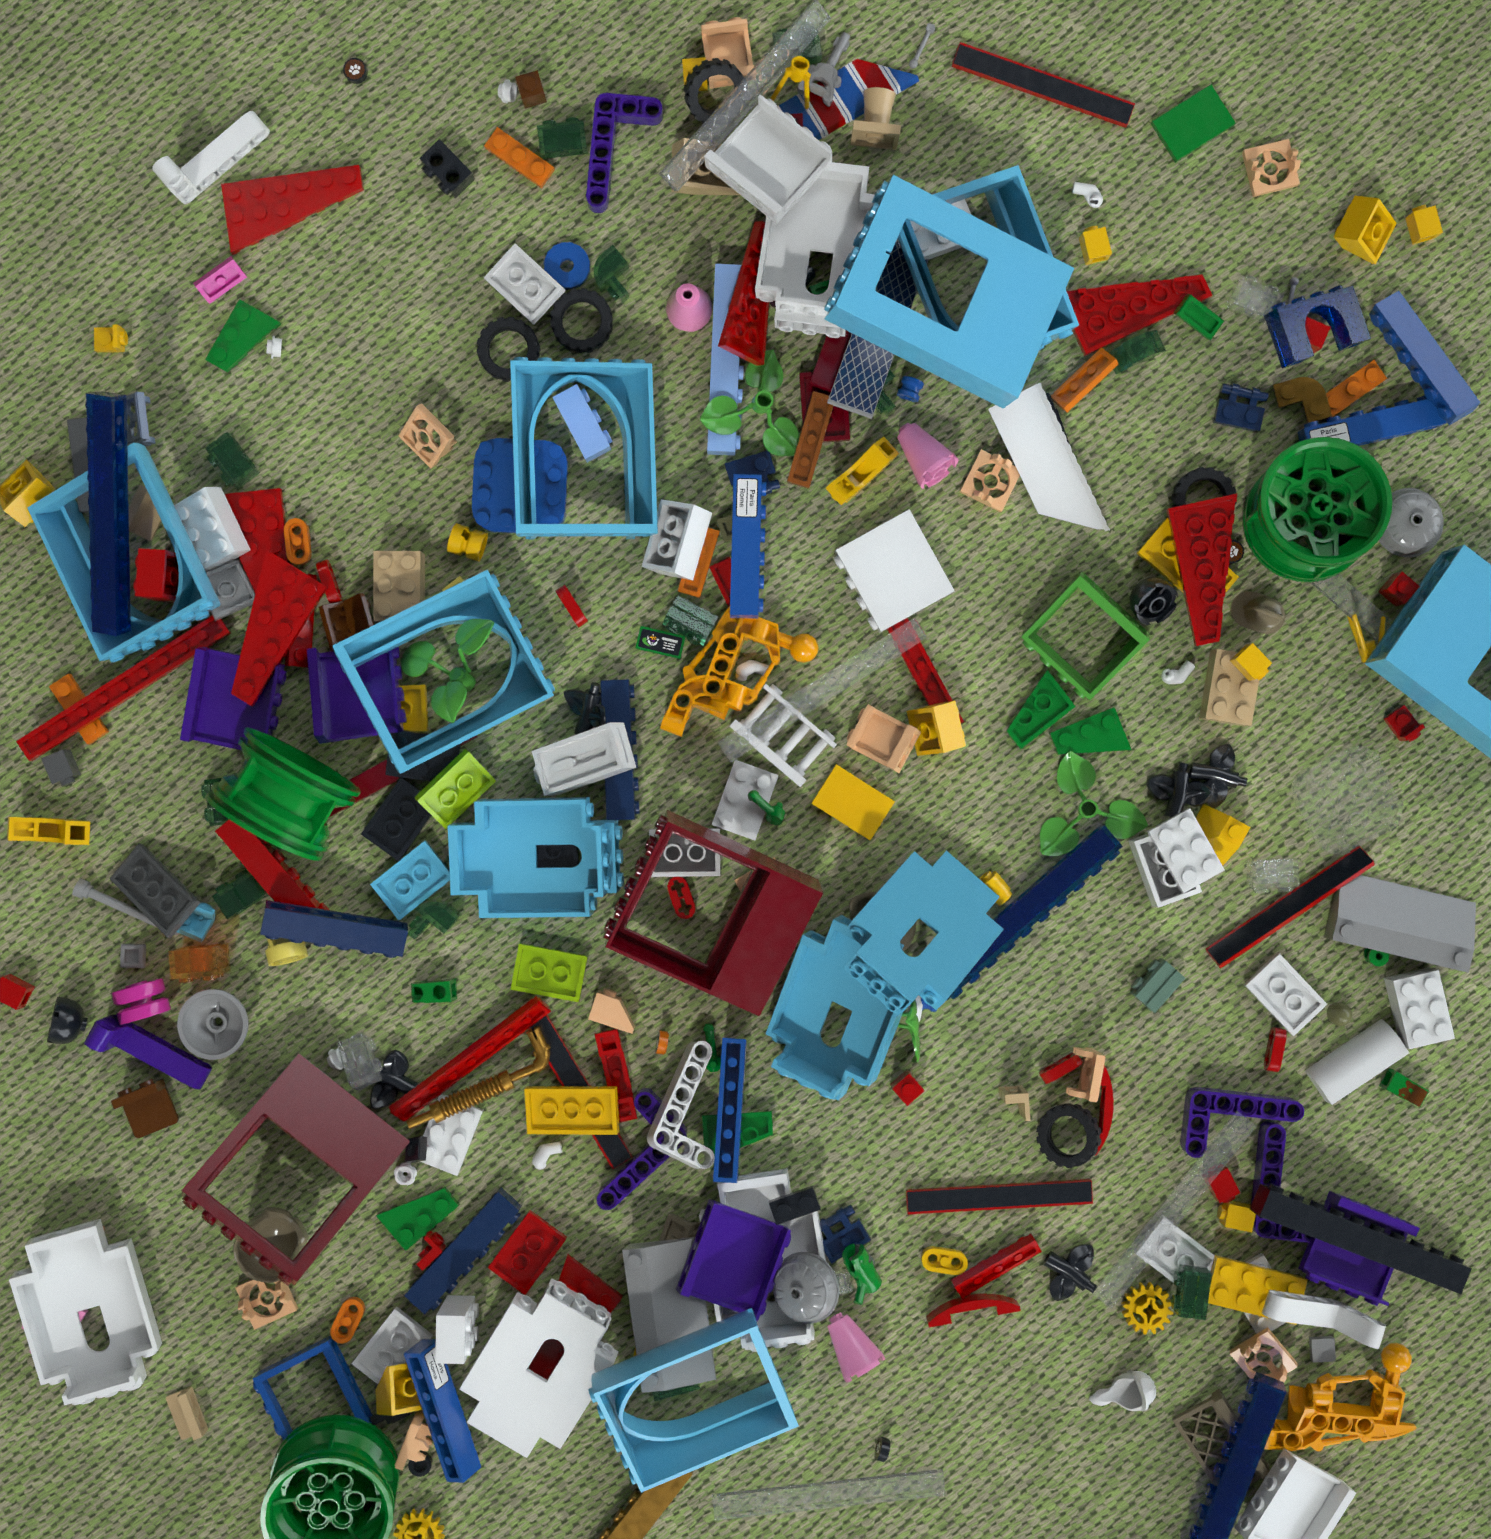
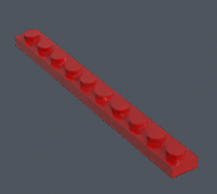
[16,615,231,761]

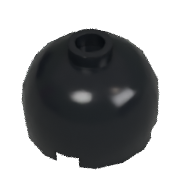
[1129,577,1178,625]
[47,997,88,1044]

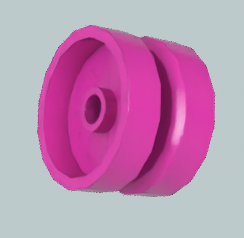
[110,978,171,1025]

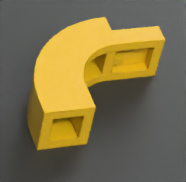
[825,437,900,505]
[7,817,90,845]

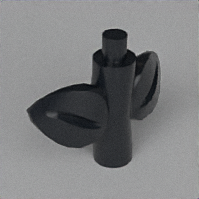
[564,682,606,735]
[1189,744,1248,808]
[1146,762,1214,818]
[362,1050,419,1109]
[1043,1244,1097,1301]

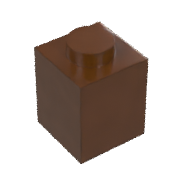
[515,70,547,109]

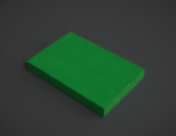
[1151,84,1236,163]

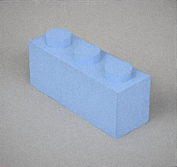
[552,384,613,463]

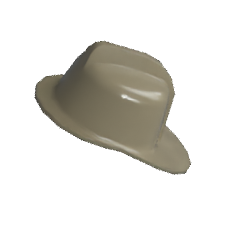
[1230,591,1285,634]

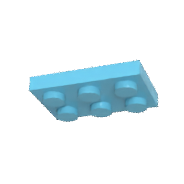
[370,841,450,920]

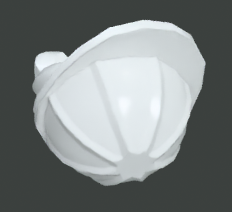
[1089,1370,1156,1412]

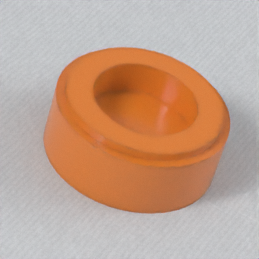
[655,1030,669,1055]

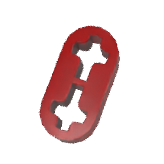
[316,559,343,604]
[555,585,588,628]
[667,877,696,919]
[1264,1027,1287,1072]
[1039,1052,1083,1084]

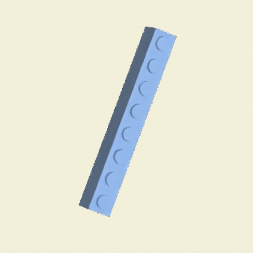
[707,264,744,456]

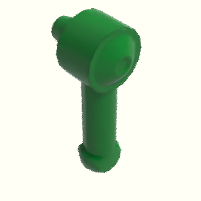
[748,790,786,825]
[703,1023,721,1072]

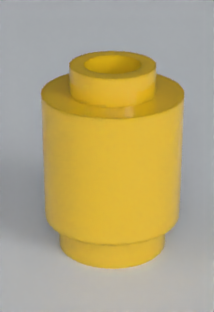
[979,871,1012,906]

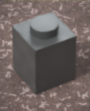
[41,749,81,787]

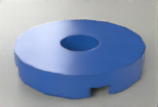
[544,242,590,290]

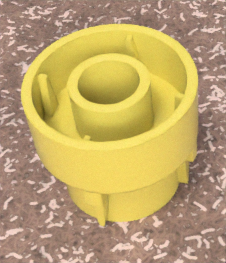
[265,938,308,966]

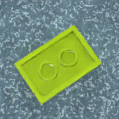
[414,749,496,829]
[510,943,588,1002]

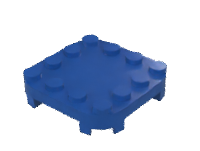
[472,438,569,533]

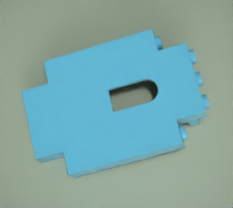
[448,797,624,918]
[844,850,1004,1016]
[766,915,904,1100]

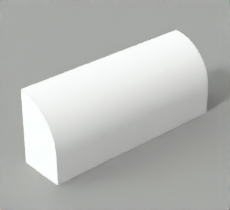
[1305,1019,1409,1105]

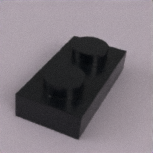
[769,1186,821,1225]

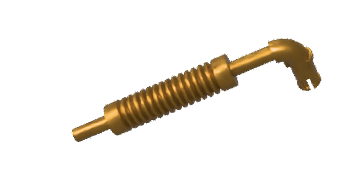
[406,1026,551,1129]

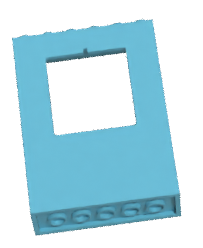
[824,175,1074,408]
[1365,545,1491,759]

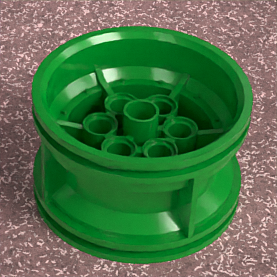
[1242,437,1392,582]
[205,727,361,861]
[260,1415,400,1539]

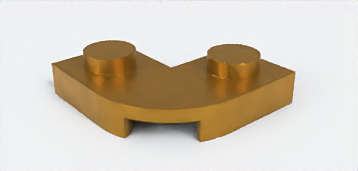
[1273,377,1332,423]

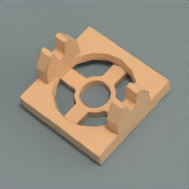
[1242,139,1301,197]
[398,403,457,468]
[960,449,1020,512]
[1065,1047,1105,1102]
[235,1279,298,1330]
[1230,1327,1298,1390]
[394,1410,433,1471]

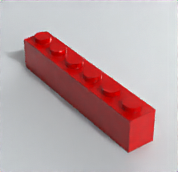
[215,819,329,910]

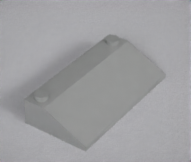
[1324,875,1476,973]
[622,1237,717,1393]

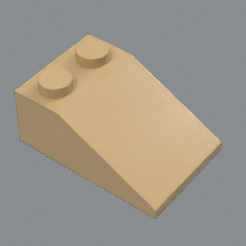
[671,138,740,195]

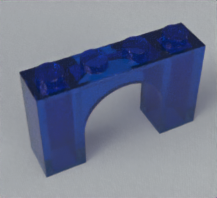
[1264,285,1371,369]

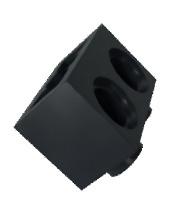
[419,139,475,199]

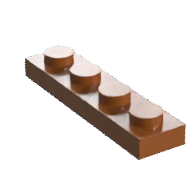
[787,391,833,489]

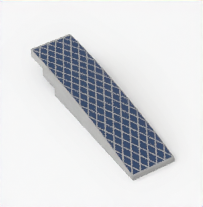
[827,240,928,419]

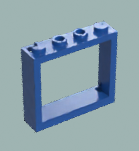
[253,1335,373,1440]

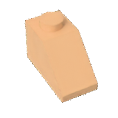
[588,988,635,1034]

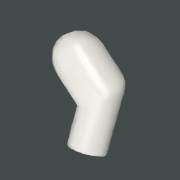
[1072,182,1103,208]
[735,660,769,681]
[1161,660,1195,684]
[532,1141,563,1170]

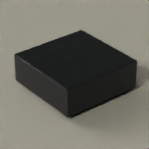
[405,1136,427,1163]

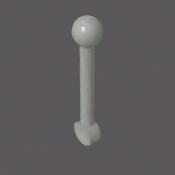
[909,23,935,69]
[1281,277,1299,325]

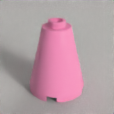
[666,283,712,332]
[897,423,959,489]
[827,1312,885,1383]

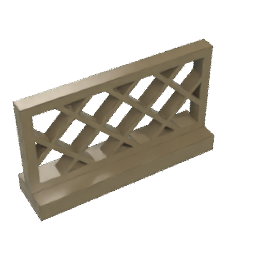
[1172,1388,1270,1499]

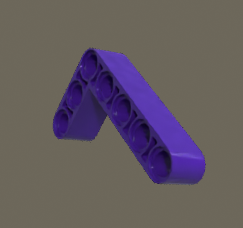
[586,93,664,214]
[84,1014,212,1090]
[1180,1087,1304,1158]
[597,1088,687,1210]
[1251,1120,1311,1243]

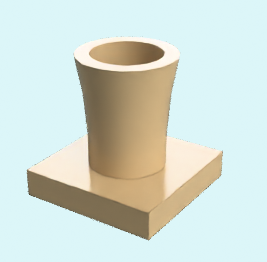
[850,87,901,150]

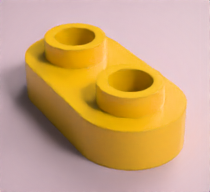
[921,1246,968,1275]

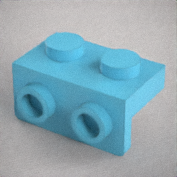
[177,903,215,943]

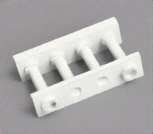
[730,684,837,787]

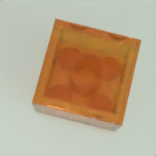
[168,943,231,983]

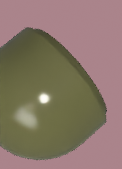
[1327,1002,1352,1026]

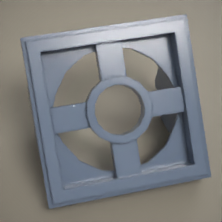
[113,392,155,449]

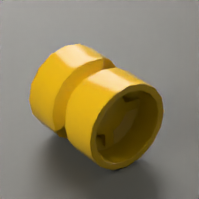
[447,523,488,562]

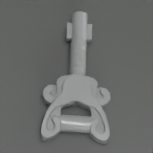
[797,32,850,107]

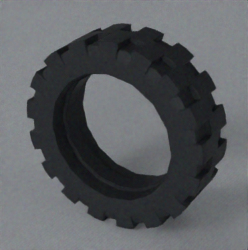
[684,58,748,127]
[550,288,613,353]
[477,317,540,382]
[1171,467,1237,507]
[1036,1103,1101,1168]

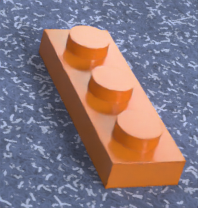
[484,127,555,189]
[1051,347,1119,413]
[1326,360,1387,419]
[678,528,720,599]
[49,674,109,745]

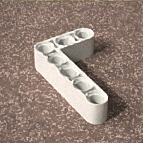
[152,111,270,204]
[647,1041,715,1169]
[1262,1290,1386,1349]

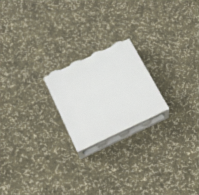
[704,94,832,224]
[834,509,954,633]
[1234,1449,1356,1539]

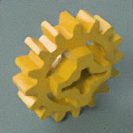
[1121,1282,1173,1335]
[393,1508,445,1539]

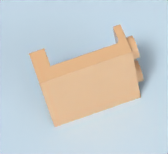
[701,17,755,89]
[846,704,921,773]

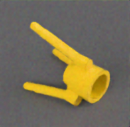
[770,56,811,109]
[1347,614,1386,663]

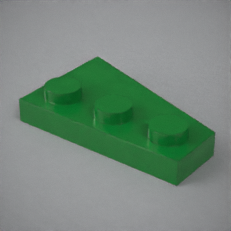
[205,299,281,373]
[1006,670,1076,749]
[1049,707,1132,755]
[702,1111,773,1158]
[376,1187,460,1251]

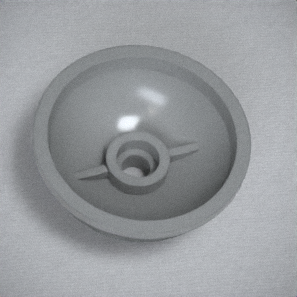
[1379,488,1444,557]
[177,989,249,1060]
[773,1252,839,1324]

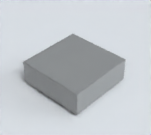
[120,944,146,968]
[1309,1336,1336,1363]

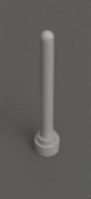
[72,878,179,935]

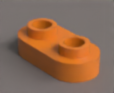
[284,518,312,565]
[330,1297,365,1344]

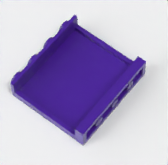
[307,646,407,744]
[180,647,287,750]
[1298,1191,1420,1306]
[676,1199,791,1321]

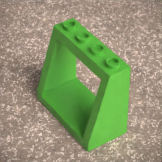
[1021,570,1150,700]

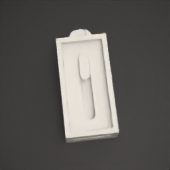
[532,722,636,796]

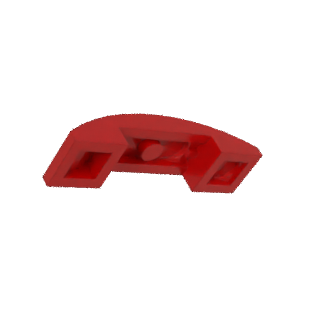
[594,1029,638,1123]
[1095,1065,1114,1156]
[926,1293,1021,1328]

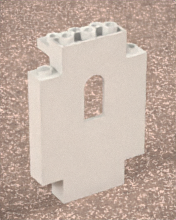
[755,162,876,338]
[699,1168,826,1352]
[9,1219,162,1405]
[459,1278,619,1458]

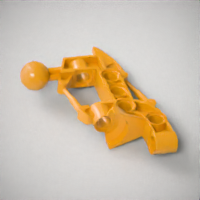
[660,606,819,737]
[1254,1343,1417,1452]

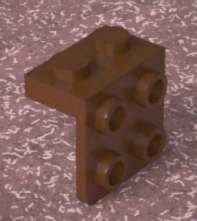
[318,593,375,652]
[111,1079,179,1138]

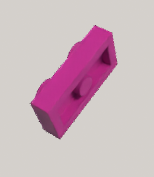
[193,256,247,304]

